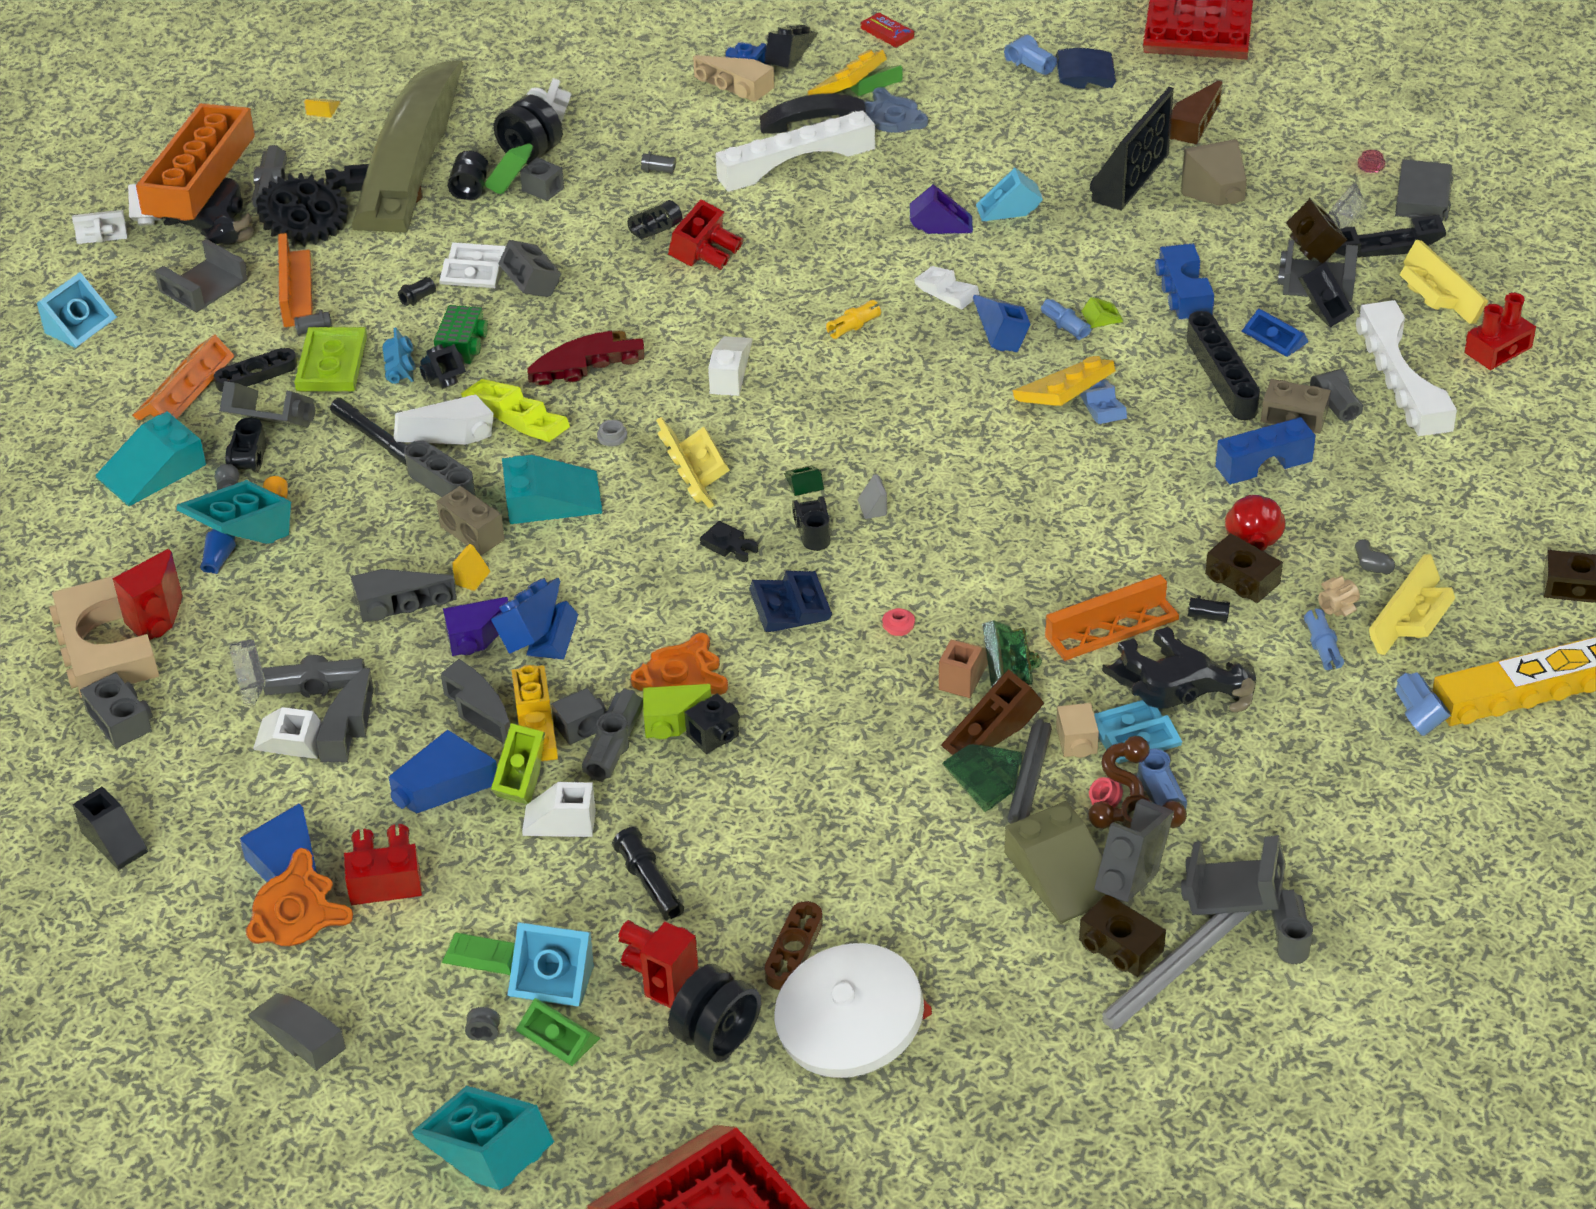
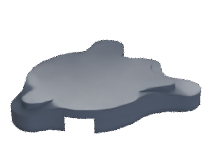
[864,87,928,133]

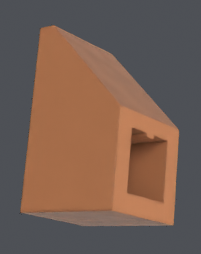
[939,639,993,698]

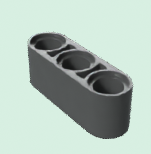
[404,440,476,497]

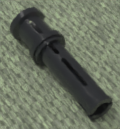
[612,827,684,921]

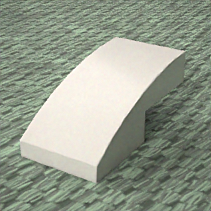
[914,266,980,309]

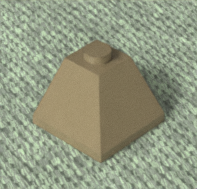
[1181,139,1247,206]

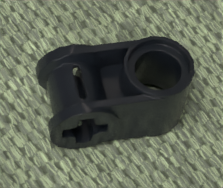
[225,417,267,473]
[792,496,830,551]

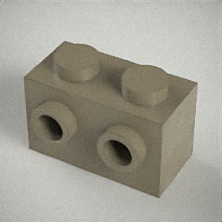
[1261,379,1331,434]

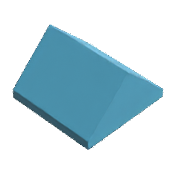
[37,272,117,348]
[507,922,594,1006]

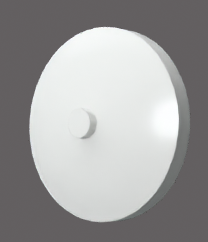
[774,943,924,1078]

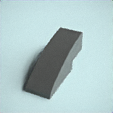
[441,659,510,744]
[316,668,374,762]
[248,993,346,1071]

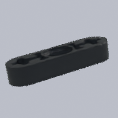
[627,200,682,239]
[214,348,297,392]

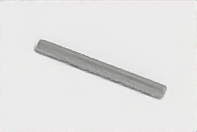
[1102,911,1252,1030]

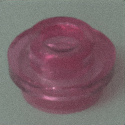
[1357,150,1385,173]

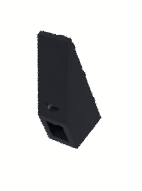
[764,24,818,68]

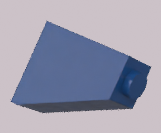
[388,730,497,814]
[240,803,317,882]

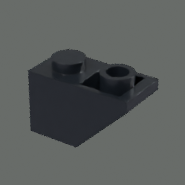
[72,786,148,870]

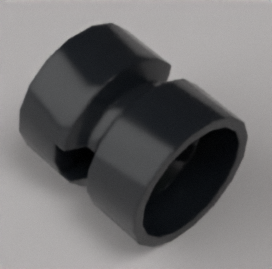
[447,150,489,200]

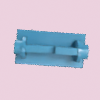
[382,327,416,384]

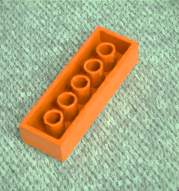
[136,103,255,221]

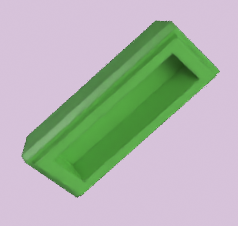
[442,933,515,975]

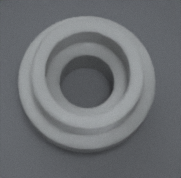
[597,420,627,446]

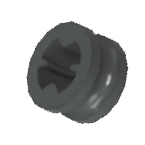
[465,1007,500,1040]

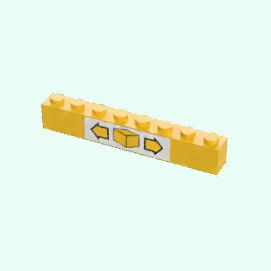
[1432,636,1596,727]

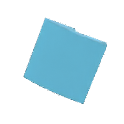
[1094,700,1182,764]

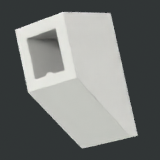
[253,707,322,759]
[522,782,596,837]

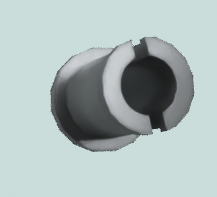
[641,151,676,174]
[294,310,332,335]

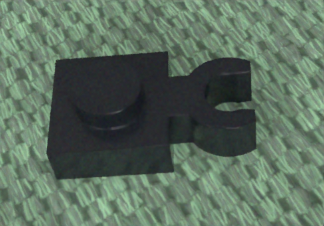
[325,164,369,192]
[700,521,758,563]

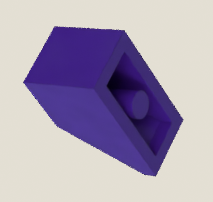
[910,184,973,234]
[443,597,508,656]

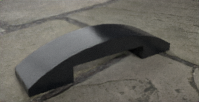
[760,94,866,134]
[1335,214,1446,257]

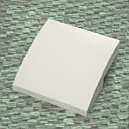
[439,242,506,288]

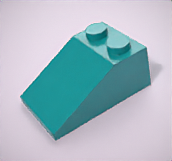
[95,411,206,507]
[502,455,603,524]
[177,480,291,544]
[412,1085,554,1191]

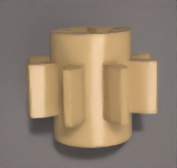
[1318,576,1360,617]

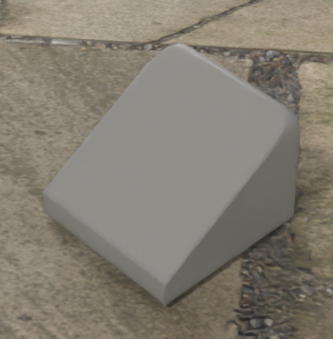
[858,474,887,519]

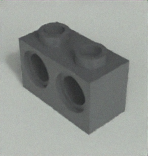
[498,240,562,297]
[80,672,153,749]

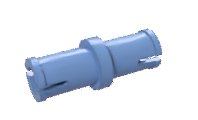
[1304,608,1344,670]

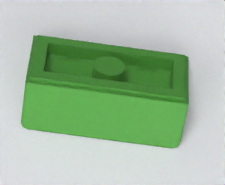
[849,65,903,97]
[484,143,533,194]
[516,998,600,1066]

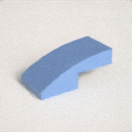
[1080,378,1127,424]

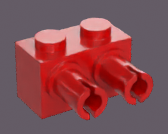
[668,199,744,270]
[1464,292,1536,370]
[344,824,422,906]
[618,920,699,1008]

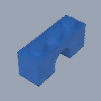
[1155,243,1214,319]
[1215,417,1316,485]

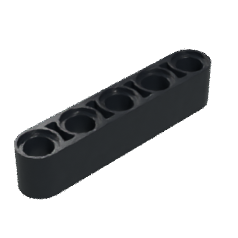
[1186,311,1260,420]

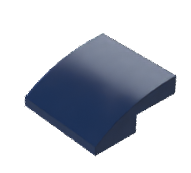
[1056,48,1116,89]
[749,571,832,632]

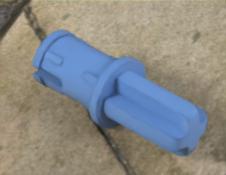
[1041,299,1091,340]

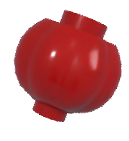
[1225,495,1286,551]

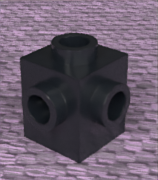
[420,344,466,389]
[684,693,740,754]

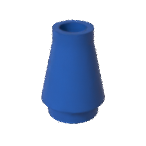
[200,529,236,574]

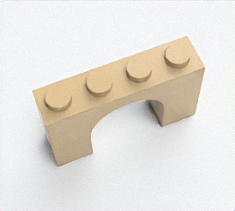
[49,574,159,698]

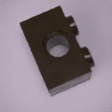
[1286,199,1347,263]
[1205,533,1283,603]
[1543,550,1596,603]
[1079,894,1166,977]

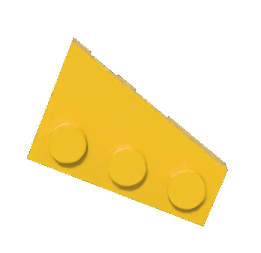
[807,49,887,95]
[1012,356,1116,406]

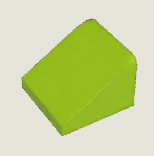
[1081,297,1123,328]

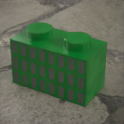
[433,305,488,364]

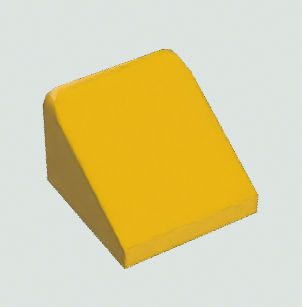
[304,98,340,118]
[452,544,490,591]

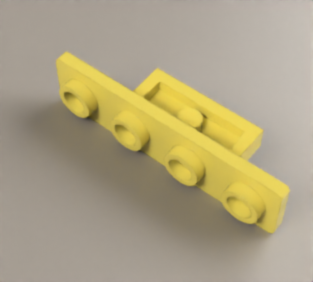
[1400,240,1488,324]
[656,417,730,508]
[1369,554,1455,655]

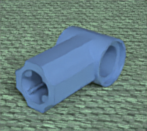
[1004,35,1057,75]
[1395,672,1451,736]
[1137,748,1187,808]

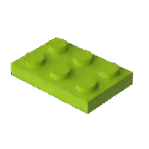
[294,327,367,391]

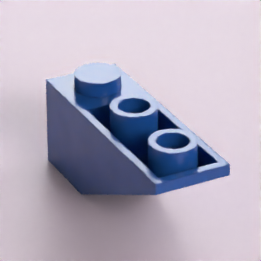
[973,294,1031,352]
[491,577,561,654]

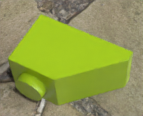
[643,684,711,740]
[491,723,545,804]

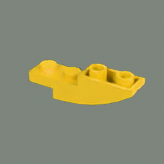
[511,665,558,762]

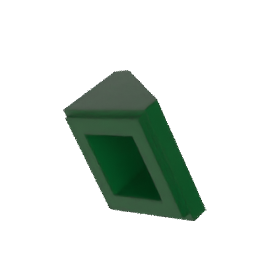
[784,465,824,496]

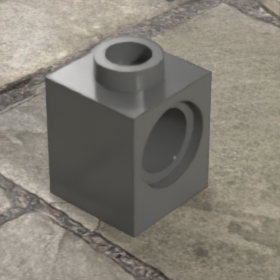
[520,157,564,201]
[551,688,607,745]

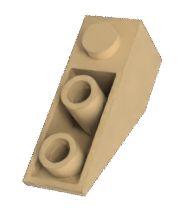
[693,55,774,102]

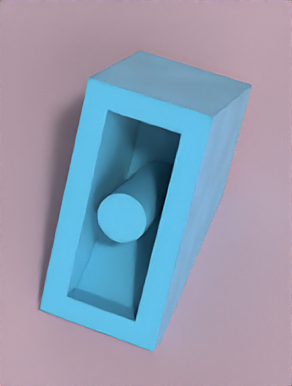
[976,167,1043,221]

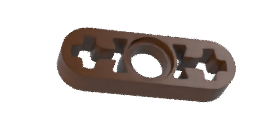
[764,901,823,990]

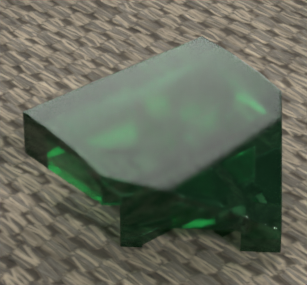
[982,620,1042,688]
[942,744,1023,812]

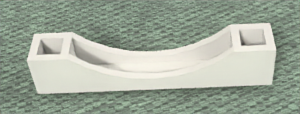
[716,111,875,192]
[1356,300,1457,436]

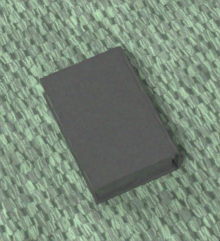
[1395,159,1454,221]

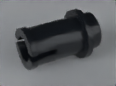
[398,276,436,306]
[1187,595,1230,623]

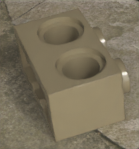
[436,486,505,555]

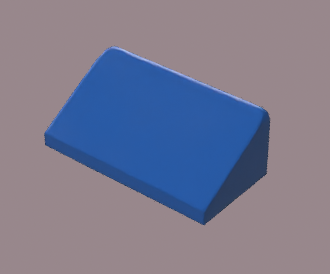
[1241,308,1309,357]
[526,601,579,660]

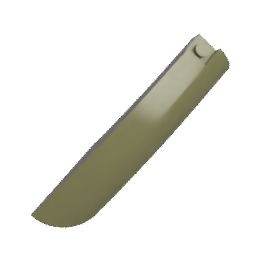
[352,60,463,233]

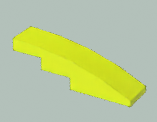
[461,379,570,442]

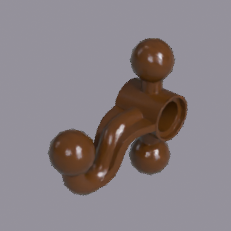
[1088,735,1187,829]

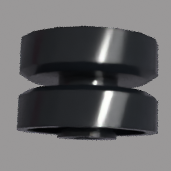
[493,94,563,164]
[668,964,761,1062]

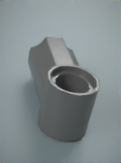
[1310,369,1363,422]
[1271,890,1313,964]

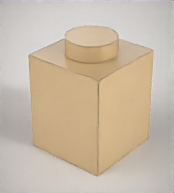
[1056,703,1099,758]

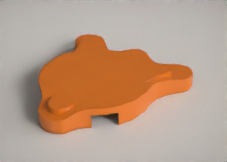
[631,633,728,695]
[246,848,353,946]

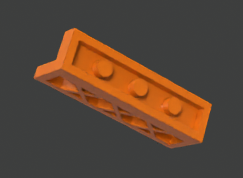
[278,233,313,327]
[132,334,235,420]
[1045,574,1179,661]

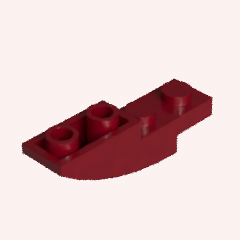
[527,330,644,386]

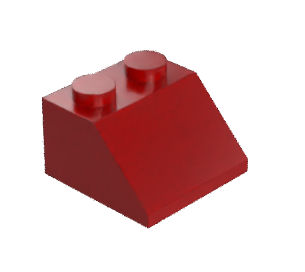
[112,549,183,641]

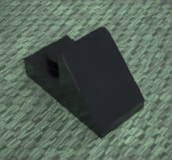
[1298,262,1355,327]

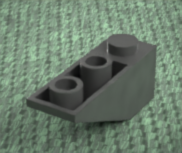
[350,569,457,623]

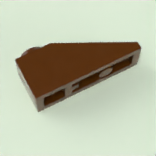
[1170,81,1223,145]
[941,669,1045,765]

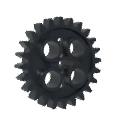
[257,173,348,247]

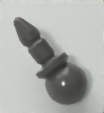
[214,464,239,490]

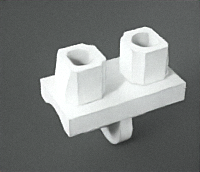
[527,78,571,123]
[72,210,127,244]

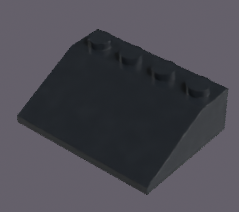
[1090,87,1174,211]

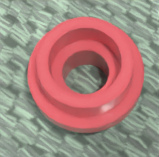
[882,608,915,636]
[1089,777,1123,808]

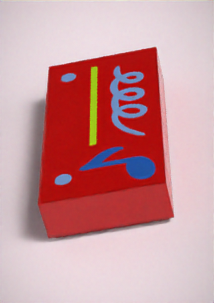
[861,12,914,48]

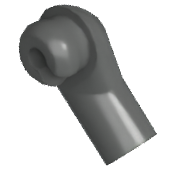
[1355,539,1395,574]

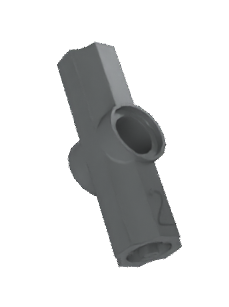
[252,145,287,208]
[262,655,365,698]
[582,689,643,782]

